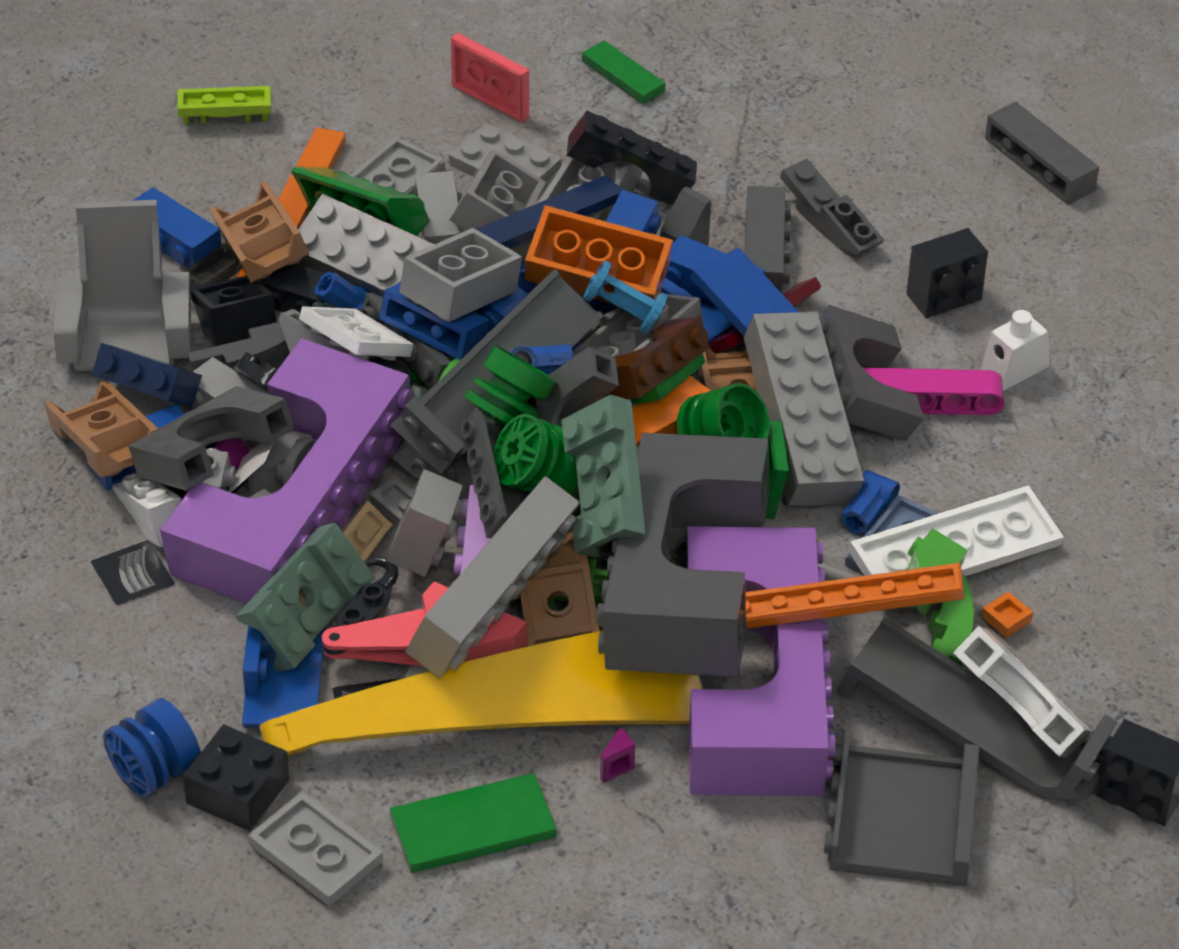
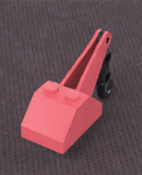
[322,557,528,666]

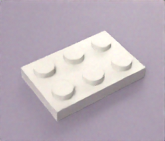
[299,307,414,360]

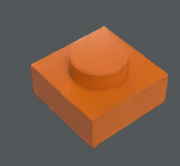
[982,591,1033,638]

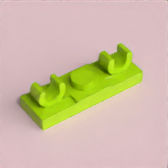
[177,86,271,124]

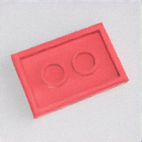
[451,33,529,123]

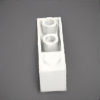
[112,473,181,547]

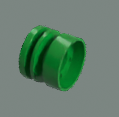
[464,344,557,427]
[677,383,770,439]
[493,414,578,495]

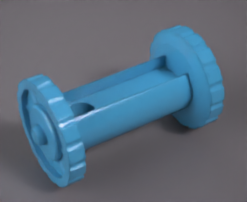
[583,260,668,334]

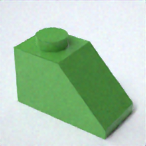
[907,528,968,615]

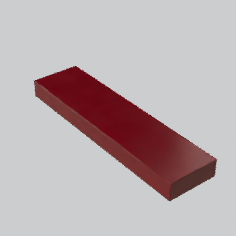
[709,277,822,354]

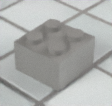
[385,469,464,577]

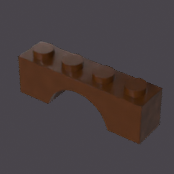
[605,316,710,399]

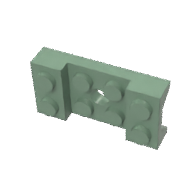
[562,395,646,558]
[235,522,376,672]

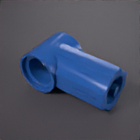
[315,271,372,311]
[510,344,573,375]
[841,470,900,535]

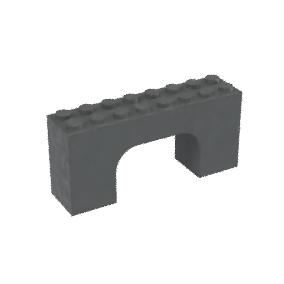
[596,433,769,677]

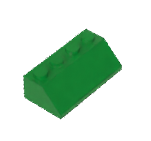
[291,167,430,236]

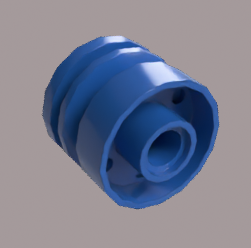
[103,698,201,797]

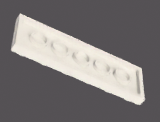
[848,485,1064,576]

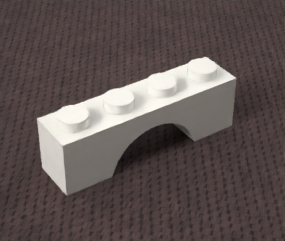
[953,626,1092,758]

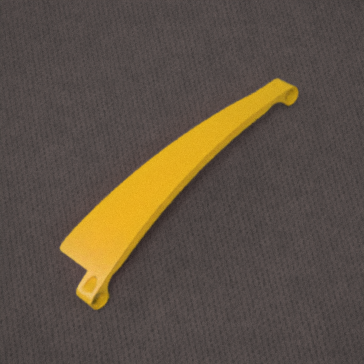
[259,631,703,757]

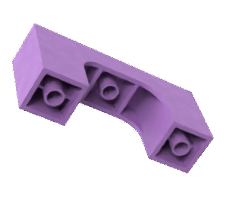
[160,338,413,603]
[685,526,835,796]

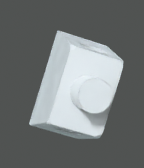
[980,310,1050,391]

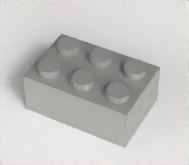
[449,148,546,231]
[399,228,522,322]

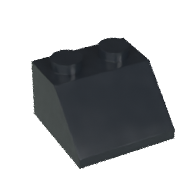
[191,276,277,346]

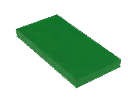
[390,773,557,873]

